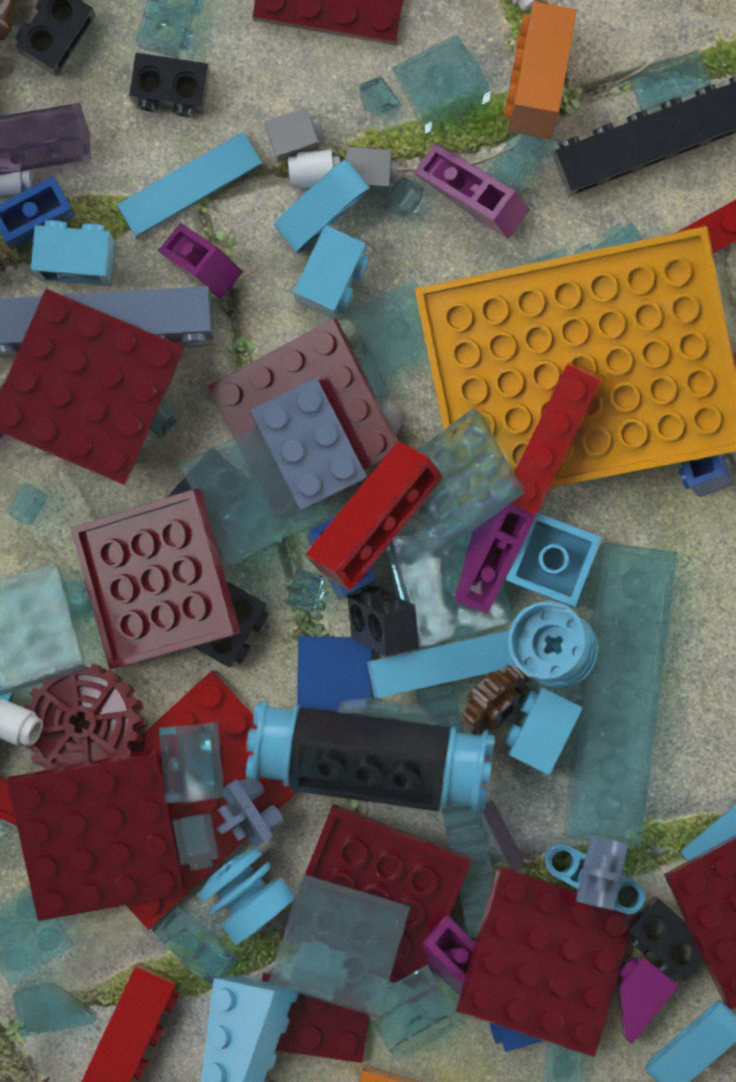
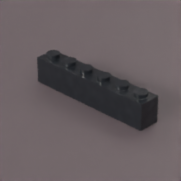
[553,75,736,197]

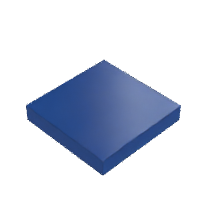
[297,636,372,711]

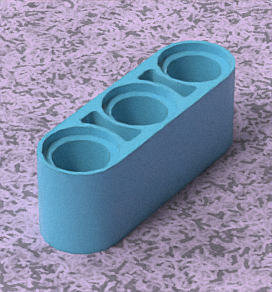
[273,159,370,254]
[544,843,645,914]
[644,1000,736,1082]

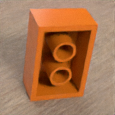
[503,1,577,140]

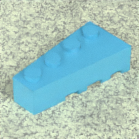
[201,976,300,1082]

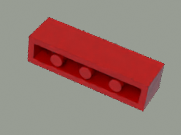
[501,361,605,515]
[305,441,444,592]
[81,962,180,1082]

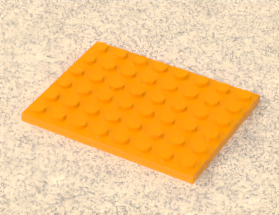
[414,226,736,505]

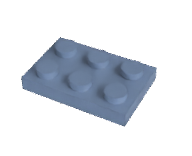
[249,378,367,512]

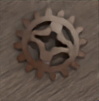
[459,664,530,735]

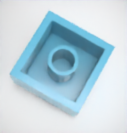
[31,220,116,286]
[294,225,369,319]
[504,513,602,608]
[503,687,583,775]

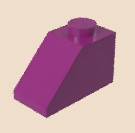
[158,223,244,300]
[422,916,475,994]
[617,954,679,1044]

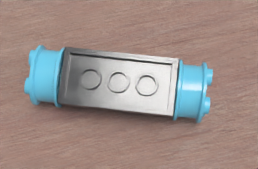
[246,700,495,813]

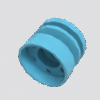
[508,601,598,689]
[196,847,296,945]

